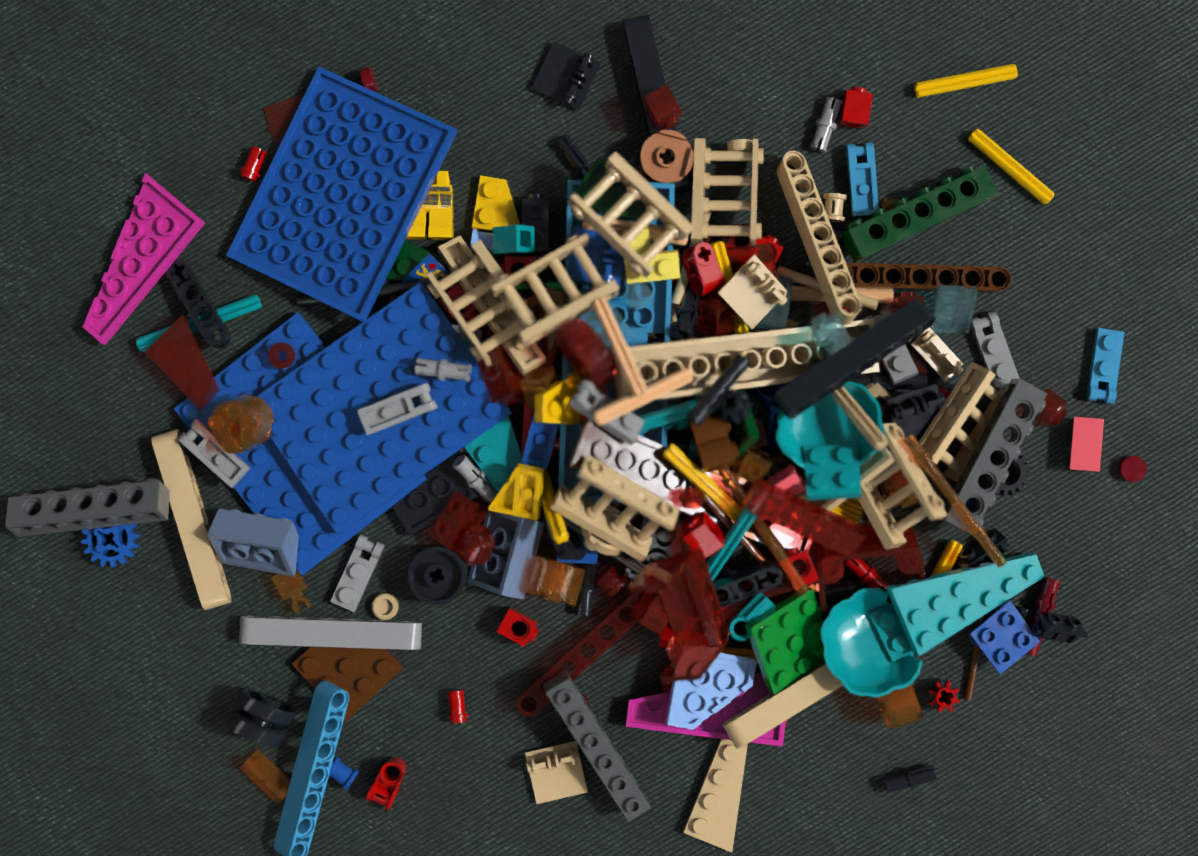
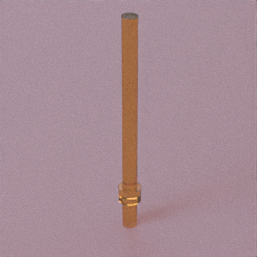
[903,434,1007,568]
[717,467,809,596]

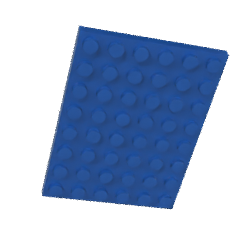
[226,66,458,323]
[247,282,513,534]
[174,312,428,576]

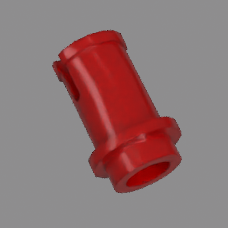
[240,146,267,182]
[447,690,468,724]

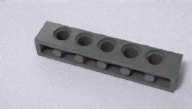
[940,378,1047,535]
[5,479,170,537]
[543,670,651,822]

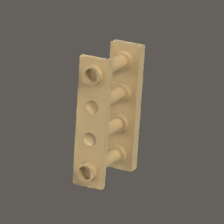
[691,138,764,248]
[568,152,694,278]
[492,234,619,348]
[427,240,538,367]
[913,362,1017,482]
[858,423,947,550]
[550,455,680,562]

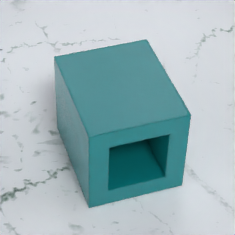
[493,225,535,255]

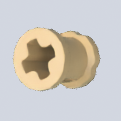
[823,193,847,223]

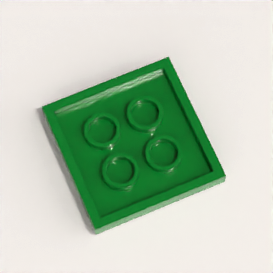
[745,586,826,695]

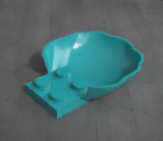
[776,382,885,500]
[821,588,922,697]

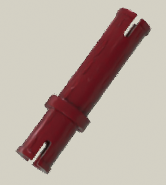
[1027,576,1061,656]

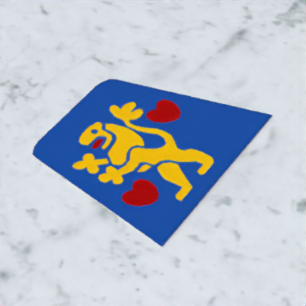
[401,254,449,296]

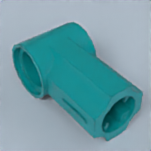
[727,593,775,641]

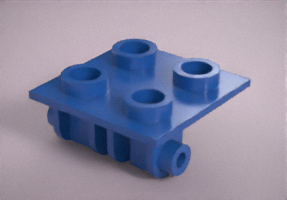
[567,226,624,287]
[969,601,1040,675]

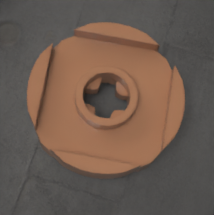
[640,130,694,183]

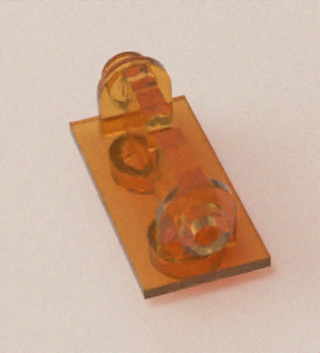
[240,749,291,804]

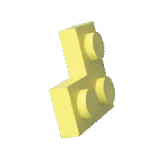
[621,226,680,284]

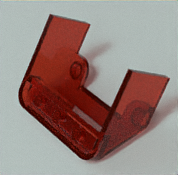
[810,519,925,611]
[628,549,729,682]

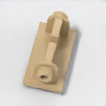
[911,327,963,382]

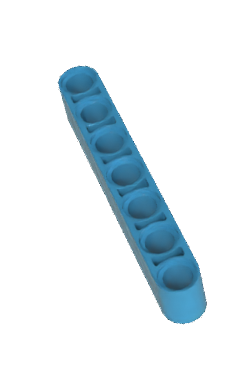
[274,681,349,856]

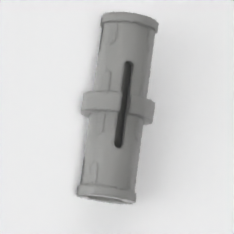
[810,97,843,152]
[415,358,472,382]
[452,455,498,502]

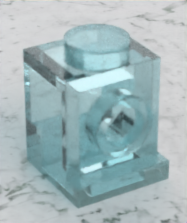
[809,312,852,356]

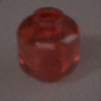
[1034,388,1069,427]
[457,525,495,565]

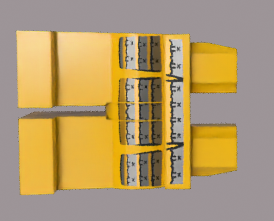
[405,171,454,241]

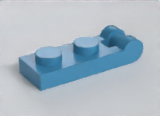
[846,142,879,218]
[1086,328,1125,404]

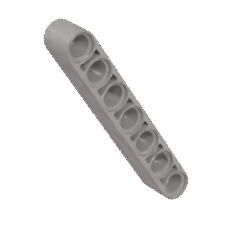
[239,616,422,650]

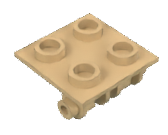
[717,254,788,329]
[525,741,588,804]

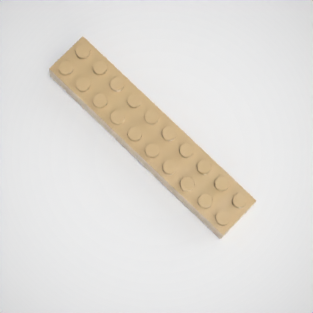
[610,319,880,401]

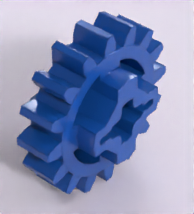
[81,524,141,567]

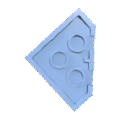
[665,645,757,730]

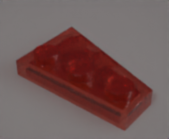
[145,315,221,409]

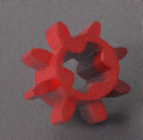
[927,679,960,713]

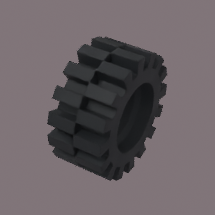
[980,451,1031,496]

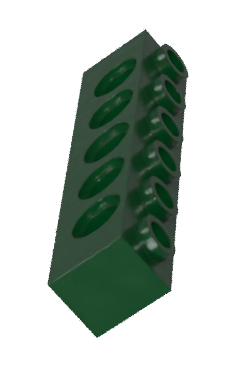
[841,166,999,263]

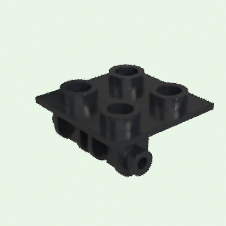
[532,41,601,110]
[886,383,946,446]

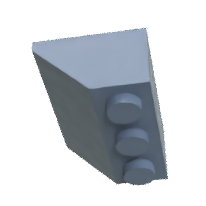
[207,509,299,577]
[467,509,544,600]

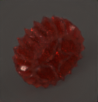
[557,318,618,389]

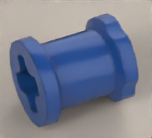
[328,757,359,791]

